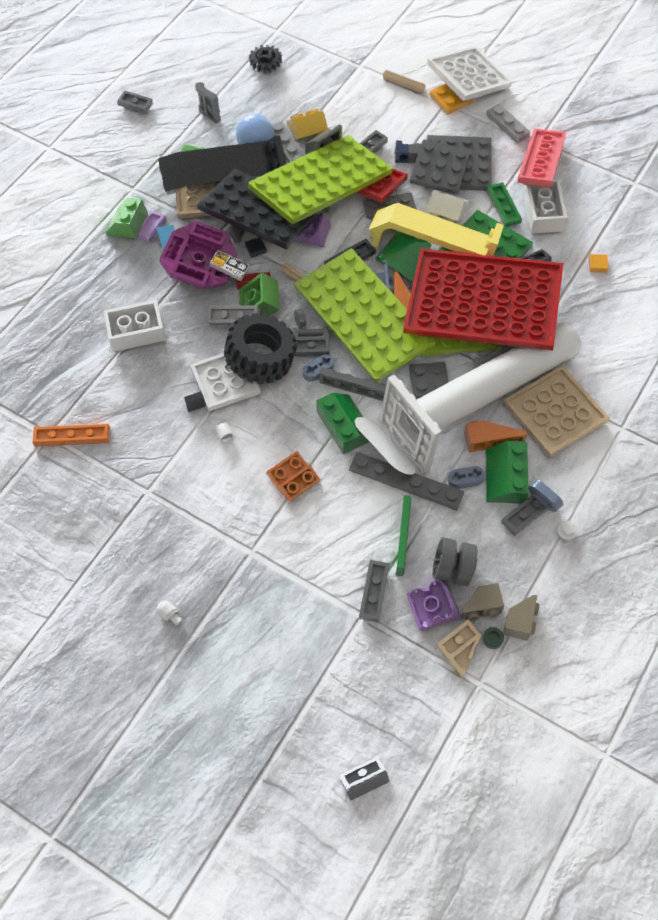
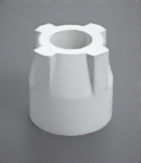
[215,422,234,443]

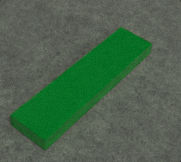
[396,495,412,576]

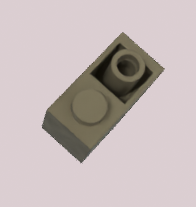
[461,583,504,621]
[503,595,540,641]

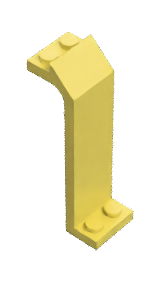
[369,203,504,256]

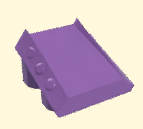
[295,212,331,247]
[406,580,461,631]

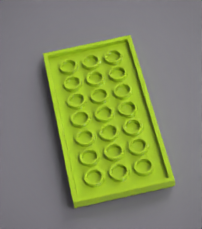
[248,135,393,225]
[294,248,435,383]

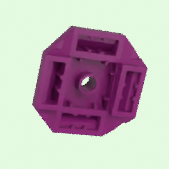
[160,220,238,290]

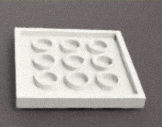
[426,45,513,101]

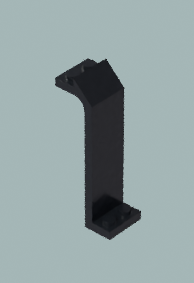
[158,135,286,195]

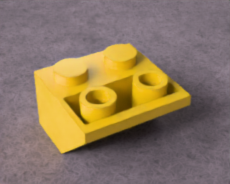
[287,109,328,139]

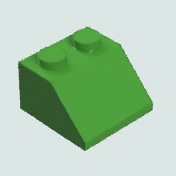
[105,198,148,238]
[239,273,279,316]

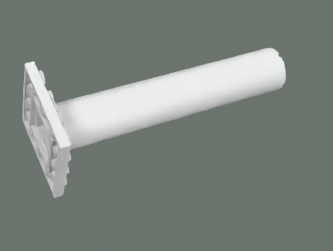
[379,322,581,476]

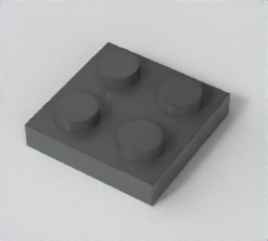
[409,362,449,399]

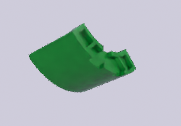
[375,231,432,283]

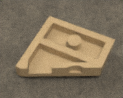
[435,619,481,677]

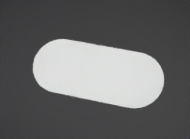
[355,417,416,475]

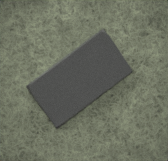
[339,757,390,800]

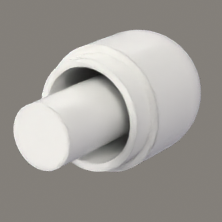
[157,601,182,626]

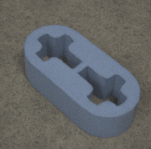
[303,354,334,382]
[448,466,485,489]
[529,480,563,512]

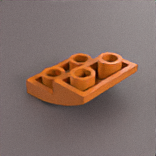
[266,451,321,502]

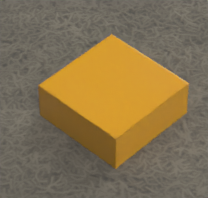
[589,254,609,273]

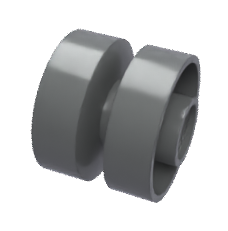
[432,537,478,587]

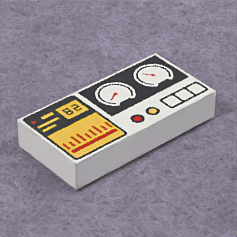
[210,250,249,281]

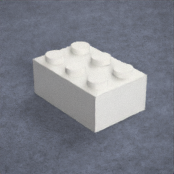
[523,179,568,234]
[104,300,166,352]

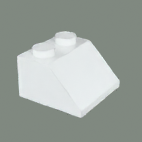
[427,190,470,223]

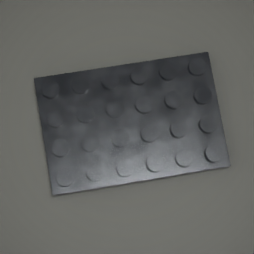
[198,168,321,250]

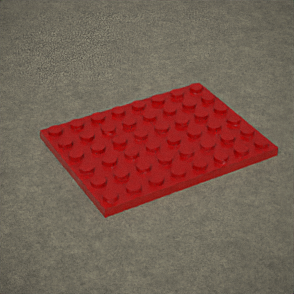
[403,248,564,351]

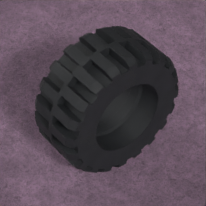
[224,313,297,384]

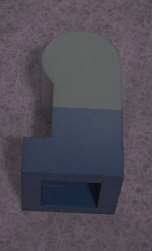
[394,140,421,163]

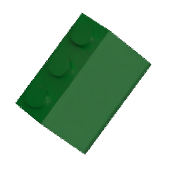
[316,393,369,455]
[486,441,529,504]

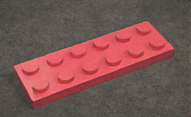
[517,128,566,187]

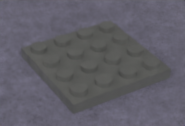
[425,135,492,191]

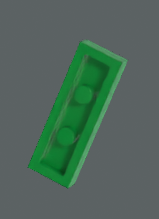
[487,182,522,227]

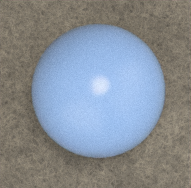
[236,114,275,144]

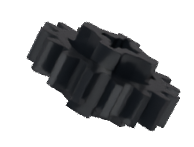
[249,44,282,73]

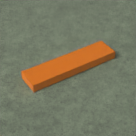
[32,424,110,446]

